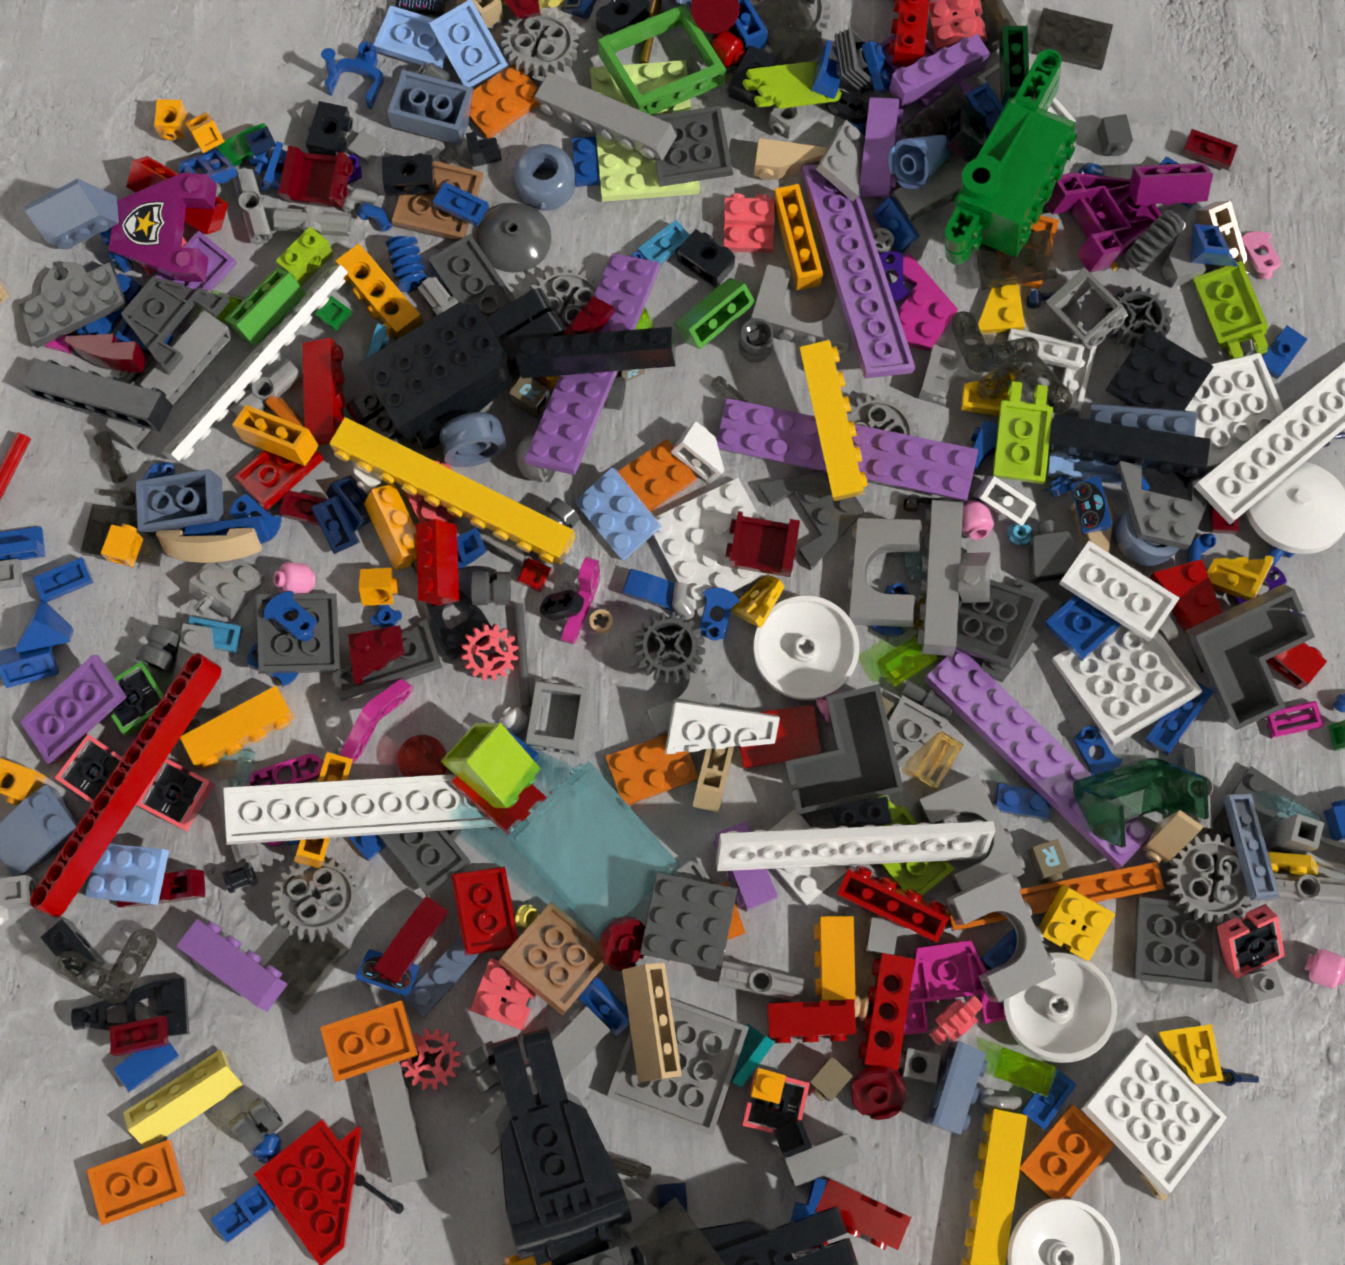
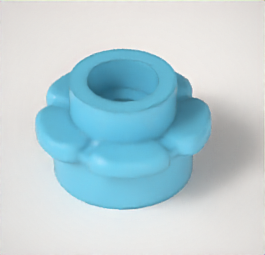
[1007,522,1033,546]

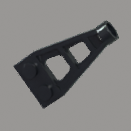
[411,559,492,661]
[71,978,189,1037]

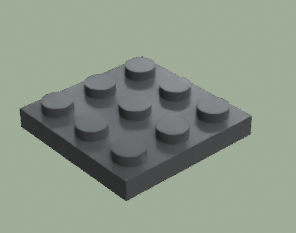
[654,105,733,187]
[956,579,1043,669]
[256,593,340,674]
[640,872,737,970]
[1132,897,1220,989]

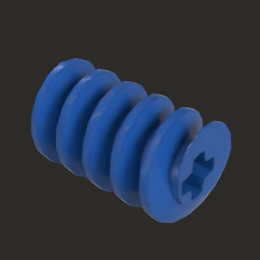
[386,236,427,292]

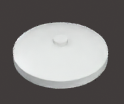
[1246,461,1345,554]
[753,596,859,700]
[1004,952,1117,1063]
[1007,1198,1120,1265]

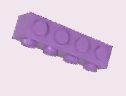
[889,34,990,109]
[860,97,904,199]
[177,919,287,1012]

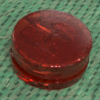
[397,735,448,777]

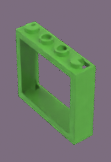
[598,4,726,115]

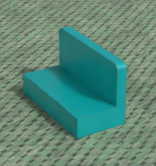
[731,1024,775,1088]

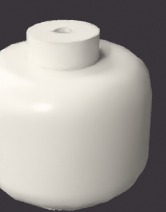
[499,707,529,735]

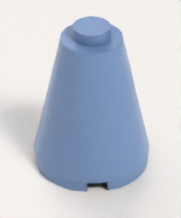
[888,135,953,189]

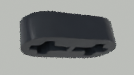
[825,89,869,124]
[540,590,584,621]

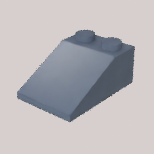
[136,469,224,532]
[0,784,79,877]

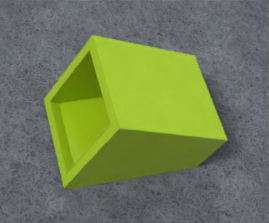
[441,723,541,808]

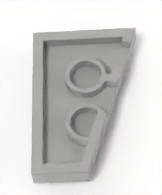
[816,120,864,201]
[172,623,224,711]
[888,696,949,767]

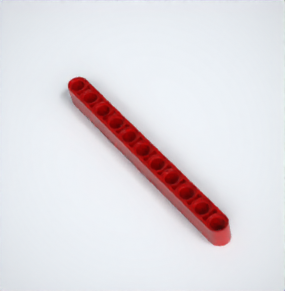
[30,653,222,918]

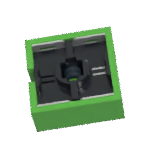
[111,661,165,738]

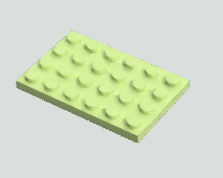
[590,60,700,202]

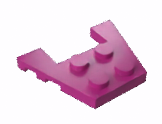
[895,253,958,351]
[904,940,1006,1035]

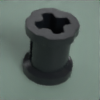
[222,862,257,893]

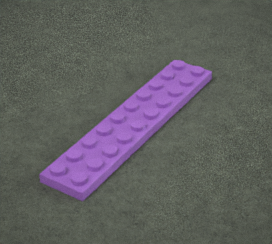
[800,164,915,379]
[525,253,660,475]
[717,398,979,501]
[923,649,1152,870]

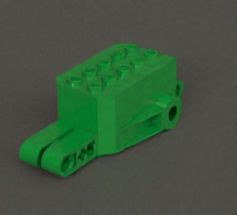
[945,49,1077,265]

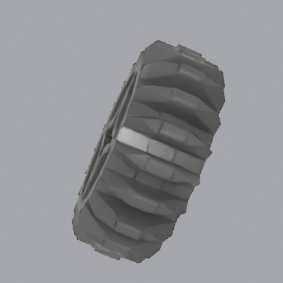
[1124,210,1186,273]
[1103,285,1173,351]
[633,612,705,684]

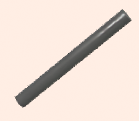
[513,603,531,707]

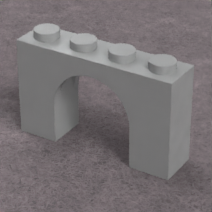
[751,264,851,354]
[846,518,923,628]
[620,616,719,738]
[916,774,1025,893]
[1269,814,1345,874]
[944,872,1056,1003]

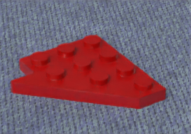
[253,1119,362,1265]

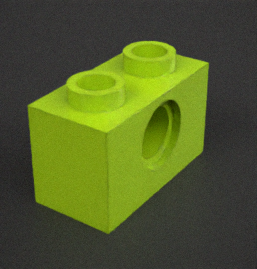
[275,226,333,287]

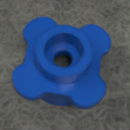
[1044,476,1073,497]
[371,605,402,629]

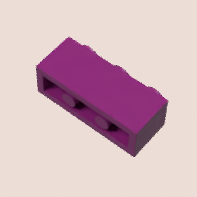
[1128,163,1213,207]

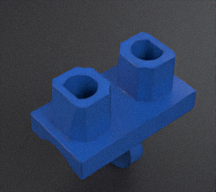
[250,141,287,192]

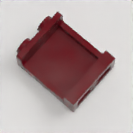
[278,146,353,208]
[725,511,800,577]

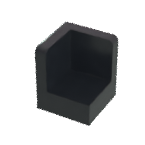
[466,131,502,167]
[773,1120,812,1158]

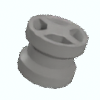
[872,228,894,255]

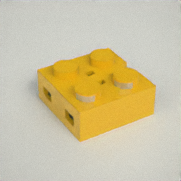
[1038,884,1115,962]

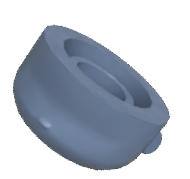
[513,144,576,211]
[439,412,507,467]
[1115,509,1179,566]

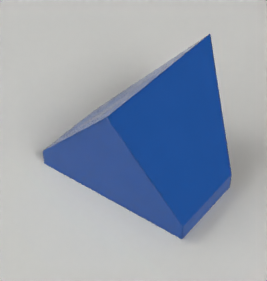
[1191,224,1239,267]
[15,601,74,653]

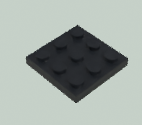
[1105,327,1214,410]

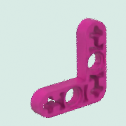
[561,556,601,645]
[340,678,413,764]
[246,754,323,847]

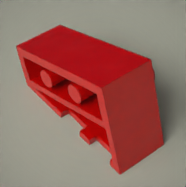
[1149,559,1222,636]
[766,999,856,1044]
[815,1178,912,1250]

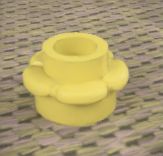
[515,905,540,931]

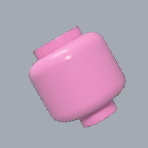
[962,500,994,540]
[274,562,315,594]
[1304,949,1345,989]

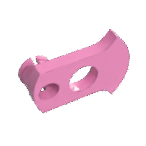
[1241,231,1282,279]

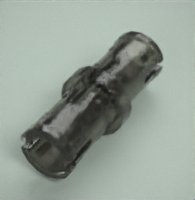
[93,431,128,483]

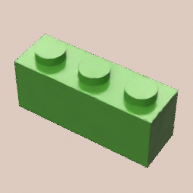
[225,267,306,346]
[674,278,756,349]

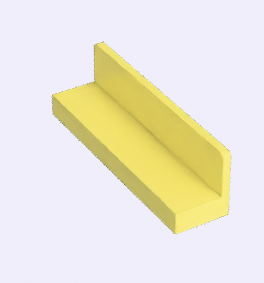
[123,1049,242,1148]

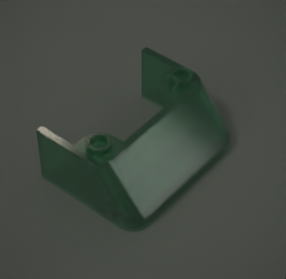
[1072,758,1209,848]

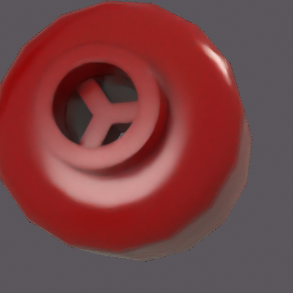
[710,31,745,68]

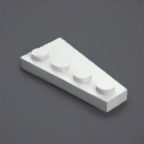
[665,700,780,754]

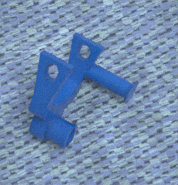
[321,41,384,110]

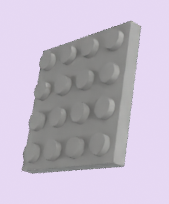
[607,999,749,1135]

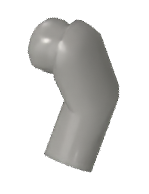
[672,582,695,620]
[979,1088,1022,1111]

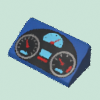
[1070,476,1112,534]
[355,949,419,996]

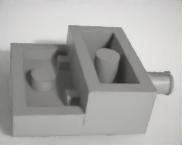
[189,558,264,620]

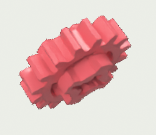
[460,623,519,681]
[929,996,983,1045]
[401,1029,462,1090]

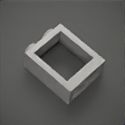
[1046,267,1128,350]
[526,679,589,756]
[781,1132,861,1187]

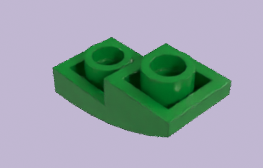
[218,123,266,167]

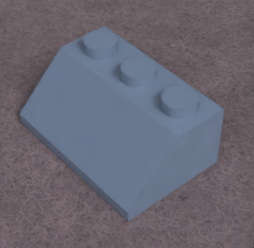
[387,70,473,145]
[24,179,119,250]
[925,1041,988,1135]

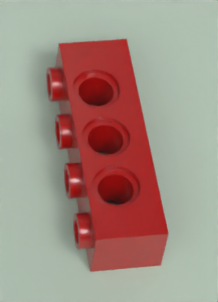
[858,953,915,1071]

